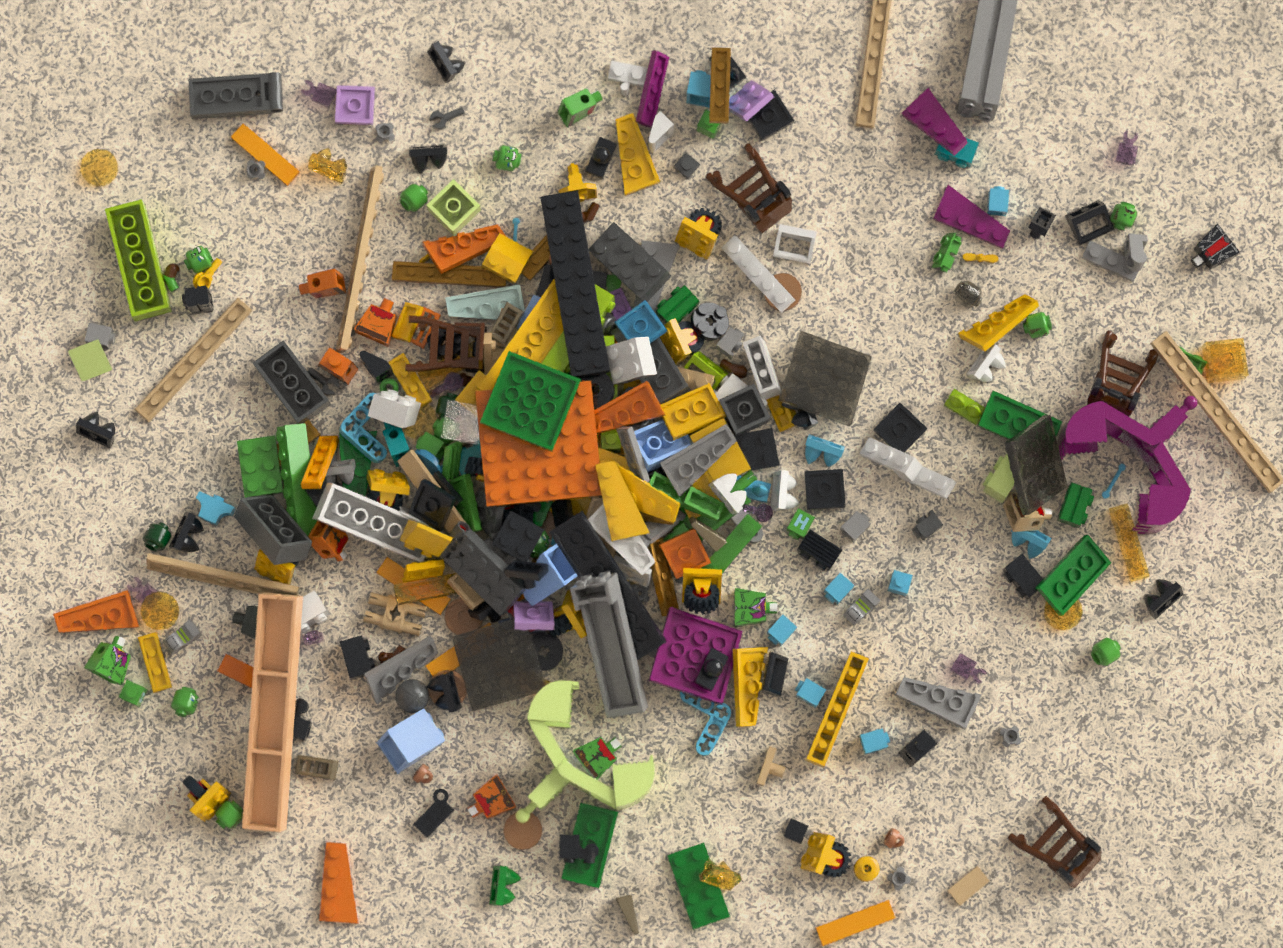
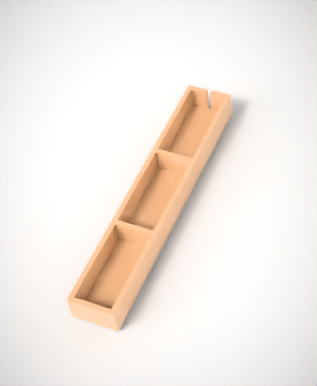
[242,593,303,832]

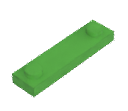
[701,514,763,573]

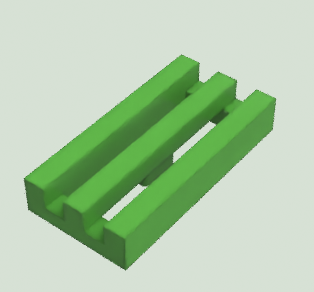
[442,441,463,482]

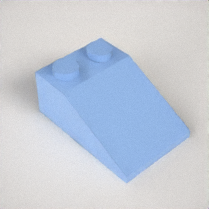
[634,419,693,473]

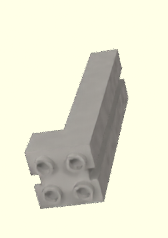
[956,0,1018,121]
[570,571,648,718]

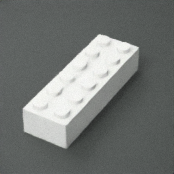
[312,483,435,563]

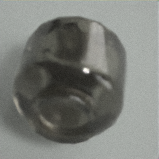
[953,280,982,309]

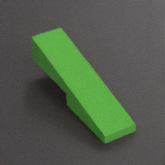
[648,471,725,521]

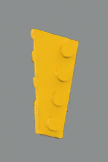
[616,113,660,196]
[958,294,1039,352]
[595,461,650,541]
[733,647,768,727]

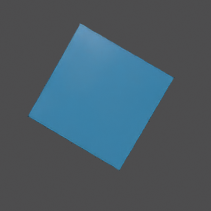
[615,300,667,343]

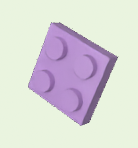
[729,80,774,122]
[335,85,375,125]
[513,601,554,631]

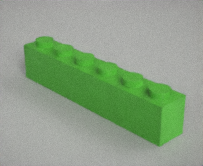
[276,423,317,536]

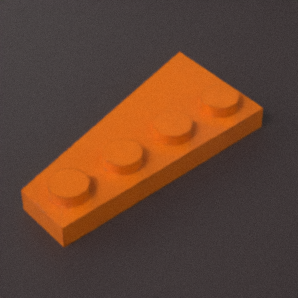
[422,224,505,274]
[594,381,666,434]
[53,590,139,633]
[319,842,359,924]

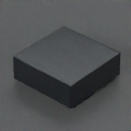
[783,818,809,844]

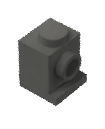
[912,510,943,540]

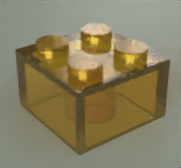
[1202,338,1249,383]

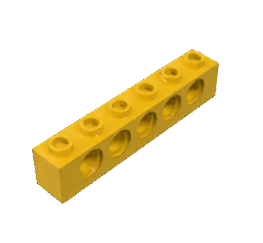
[805,651,869,768]

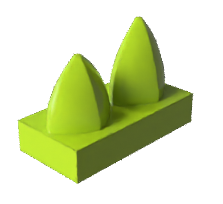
[944,389,985,425]

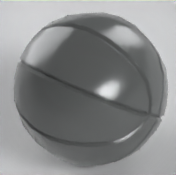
[395,679,429,713]

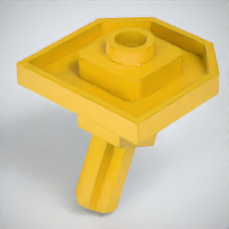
[558,163,597,202]

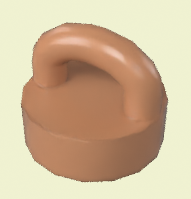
[412,763,433,783]
[883,828,905,848]

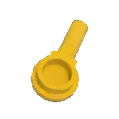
[193,258,222,289]

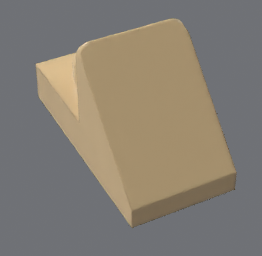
[484,333,505,375]

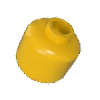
[853,856,880,882]

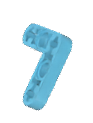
[339,393,387,463]
[680,692,731,756]

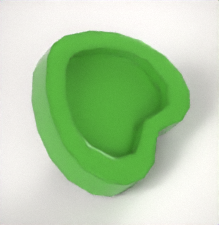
[606,274,621,292]

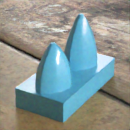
[805,434,845,467]
[736,476,771,503]
[1011,530,1052,559]

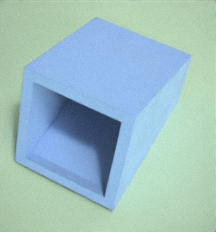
[523,543,577,606]
[376,708,445,774]

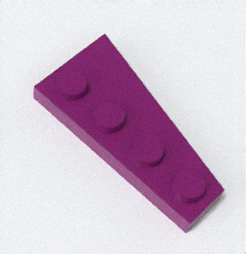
[902,88,968,156]
[933,185,1010,249]

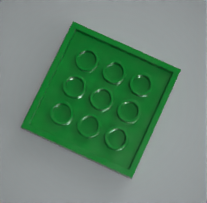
[480,351,581,452]

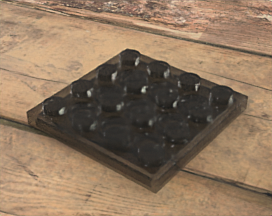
[778,331,872,427]
[1005,415,1068,515]
[452,619,546,711]

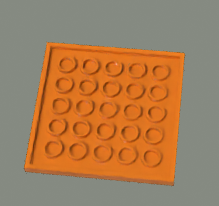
[475,381,602,507]

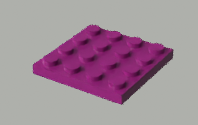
[648,607,743,705]

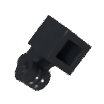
[293,698,312,741]
[559,834,599,863]

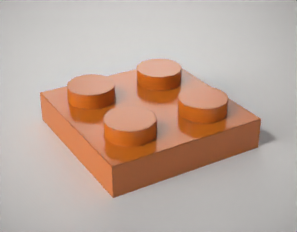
[660,528,711,579]

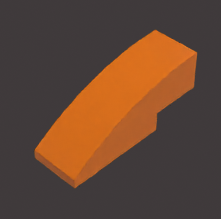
[217,654,254,688]

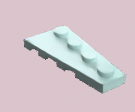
[445,284,525,320]

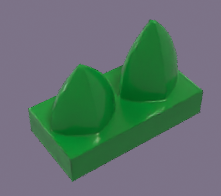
[489,866,522,906]

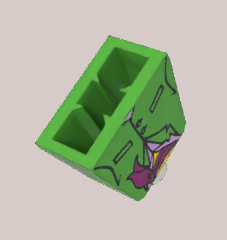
[734,588,777,627]
[84,636,131,685]

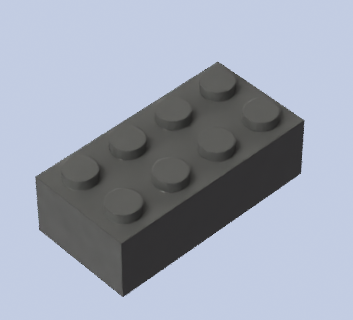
[588,222,671,302]
[253,340,331,424]
[234,494,312,565]

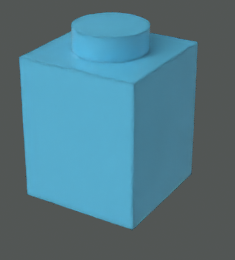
[987,186,1009,216]
[887,570,913,596]
[824,573,855,604]
[767,615,797,646]
[795,678,826,708]
[859,728,890,755]

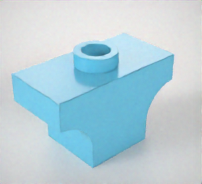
[196,491,236,526]

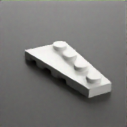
[588,503,656,575]

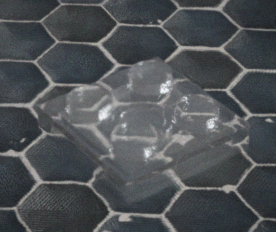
[441,400,480,445]

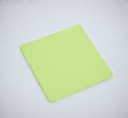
[68,339,112,381]

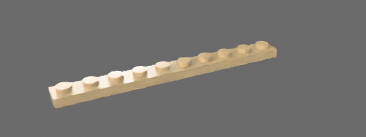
[336,165,384,352]
[1150,331,1283,493]

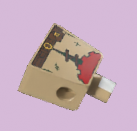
[1003,492,1052,532]

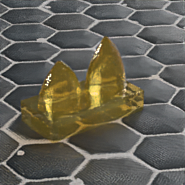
[308,148,347,184]
[699,859,742,891]

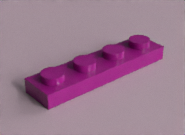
[636,50,669,128]

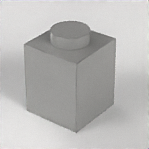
[85,323,116,349]
[840,511,871,543]

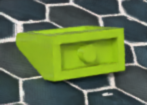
[684,351,729,391]

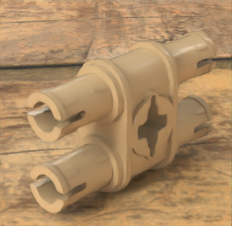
[363,592,428,637]

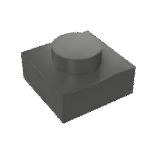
[674,152,700,179]

